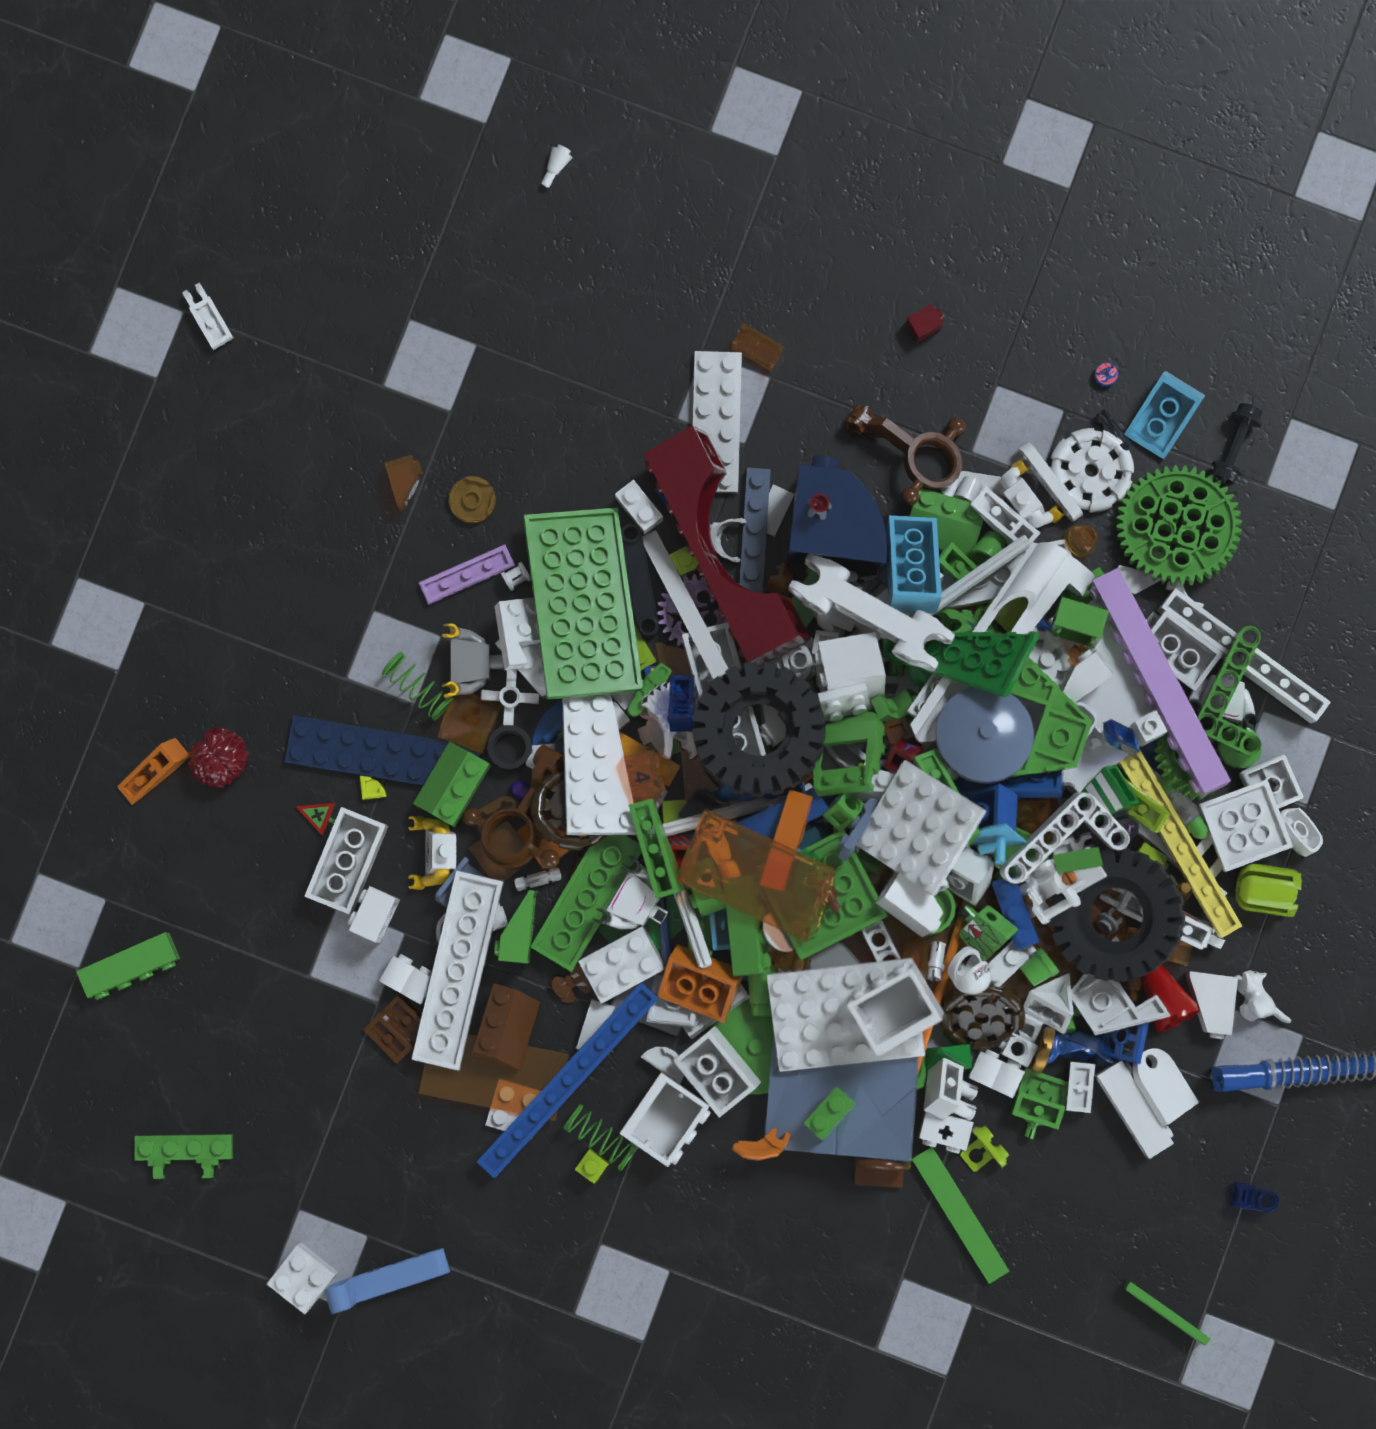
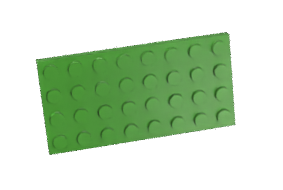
[523,508,643,700]

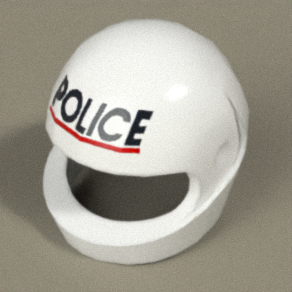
[948,946,992,995]

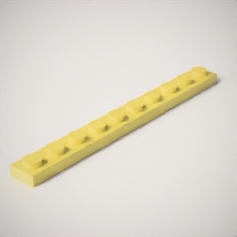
[1118,747,1242,938]

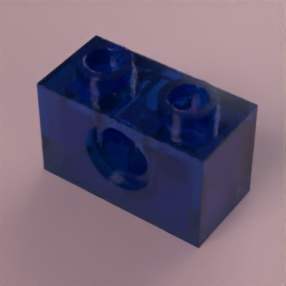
[668,675,697,732]

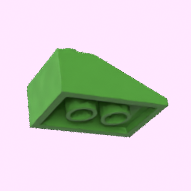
[494,890,537,963]

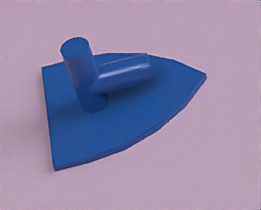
[532,700,564,753]

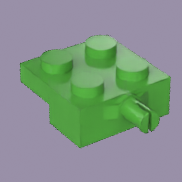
[1010,1068,1069,1139]

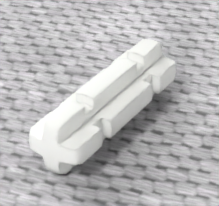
[514,868,562,891]

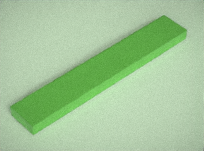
[912,1146,1009,1284]

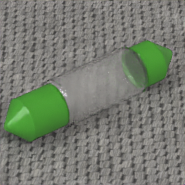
[1161,777,1208,840]

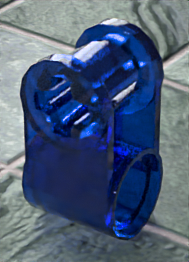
[1230,1182,1279,1212]

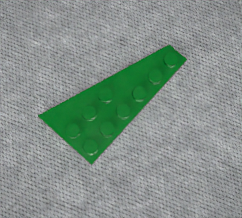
[881,631,1039,698]

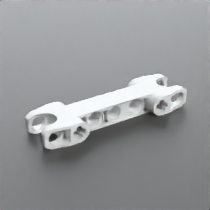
[788,554,955,672]

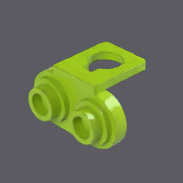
[960,1125,1009,1172]

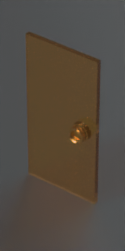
[419,1034,569,1121]

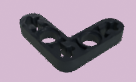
[1057,782,1139,847]

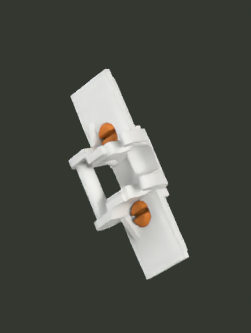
[997,847,1107,924]

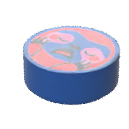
[1094,362,1119,387]

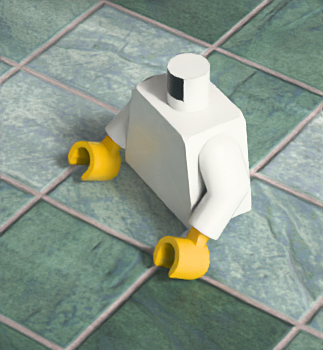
[999,457,1066,528]

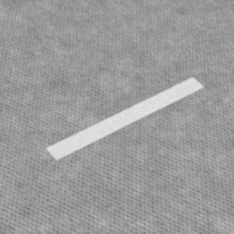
[642,530,728,680]

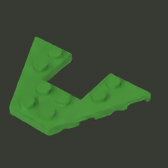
[968,658,1093,783]

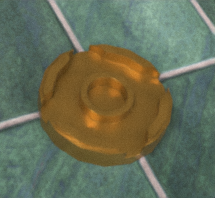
[449,476,496,524]
[1030,1026,1055,1074]

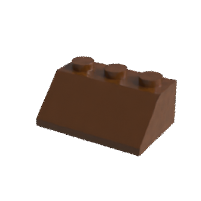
[472,983,540,1071]

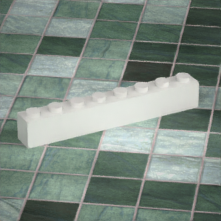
[1157,588,1331,724]

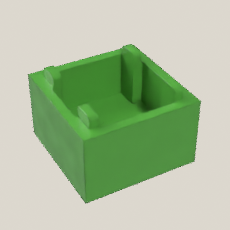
[1050,597,1109,650]

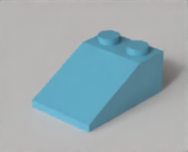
[1124,371,1205,459]

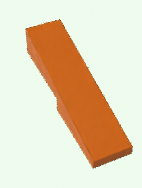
[760,790,814,891]

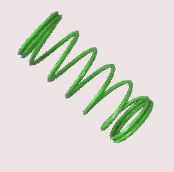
[381,652,454,721]
[563,1104,638,1171]

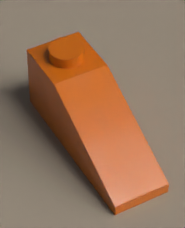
[117,738,189,805]

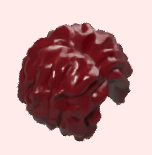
[188,727,249,789]

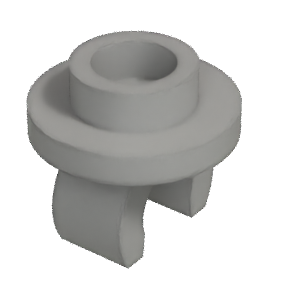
[1096,907,1123,934]

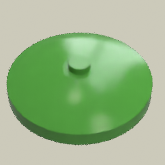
[711,999,774,1094]

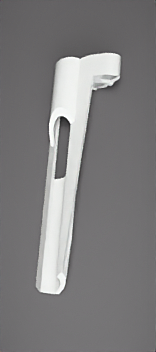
[911,542,1095,743]

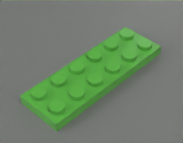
[531,835,642,972]

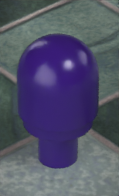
[510,781,531,802]

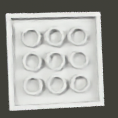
[856,760,986,896]

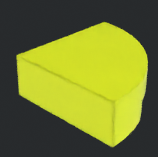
[360,776,387,800]

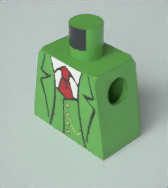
[958,903,1018,961]

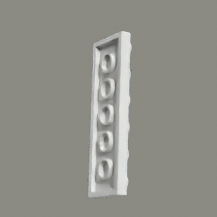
[693,351,742,494]

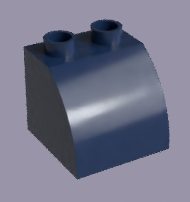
[786,456,887,575]

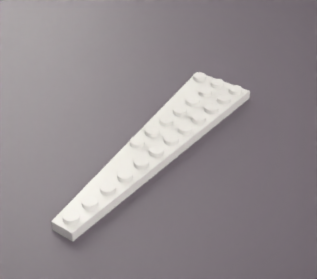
[562,694,637,835]

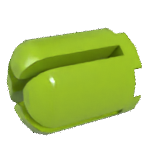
[1235,863,1302,917]

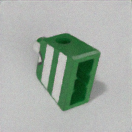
[1081,765,1140,820]

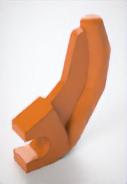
[732,1128,791,1161]

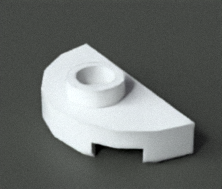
[641,1047,684,1084]

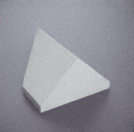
[1024,973,1073,1034]

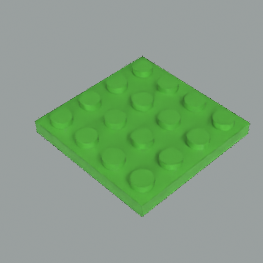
[757,829,888,960]

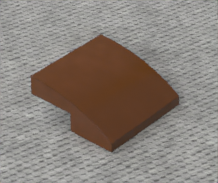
[363,994,422,1064]

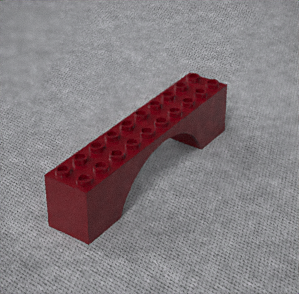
[644,425,811,666]

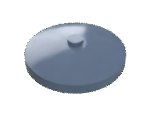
[935,687,1034,783]

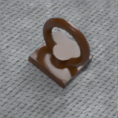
[853,1157,911,1188]

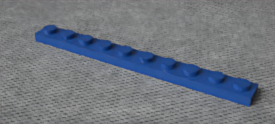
[477,982,659,1178]

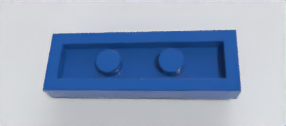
[991,873,1039,950]

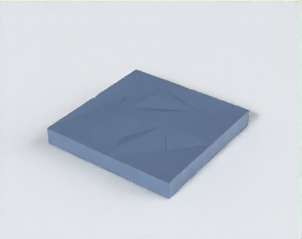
[765,1033,919,1161]

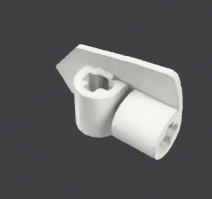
[940,471,1004,503]

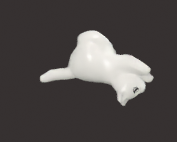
[1234,970,1291,1024]

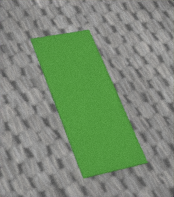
[1053,847,1103,874]

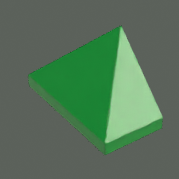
[925,1044,973,1072]

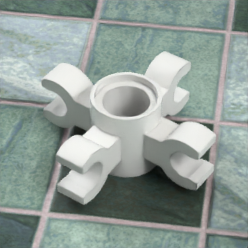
[481,669,539,725]

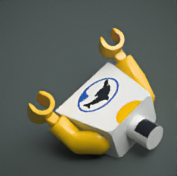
[408,816,456,890]

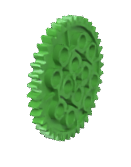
[1116,465,1242,586]

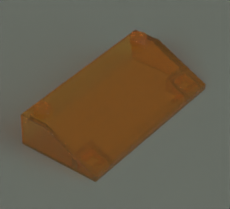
[677,809,837,942]

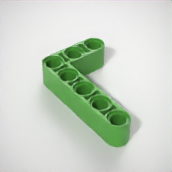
[1197,626,1262,756]

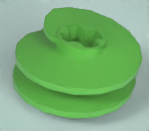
[1217,726,1261,769]

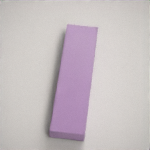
[419,545,515,605]

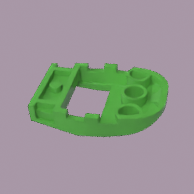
[813,711,885,796]

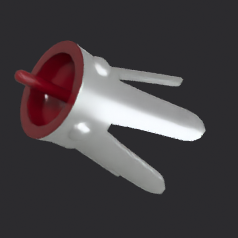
[807,493,832,520]

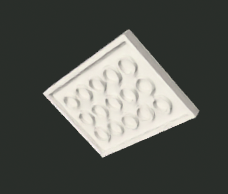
[767,958,925,1072]

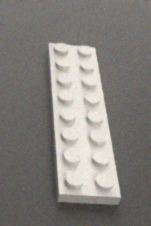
[412,871,504,1071]

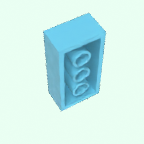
[885,515,942,614]

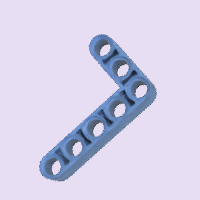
[324,1248,450,1314]

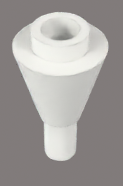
[541,144,573,188]

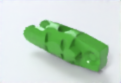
[627,663,672,718]

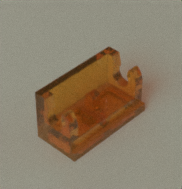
[731,323,784,372]

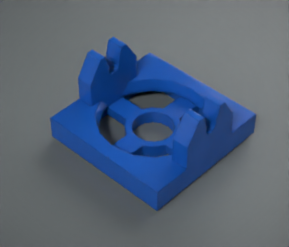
[1100,1022,1149,1064]

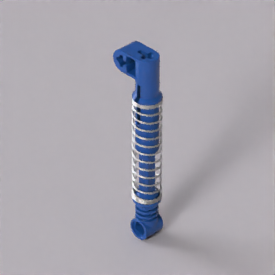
[1211,1049,1376,1092]

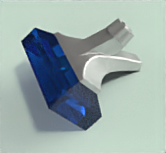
[1086,719,1140,755]

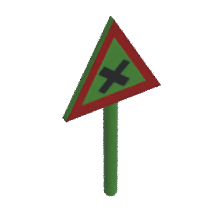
[296,803,336,836]

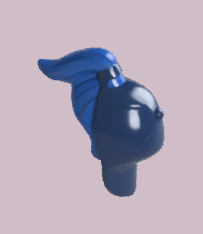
[1047,1029,1114,1067]

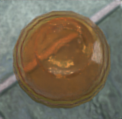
[1065,525,1098,557]

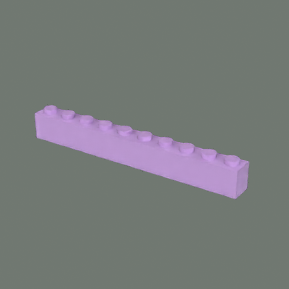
[1089,568,1231,797]

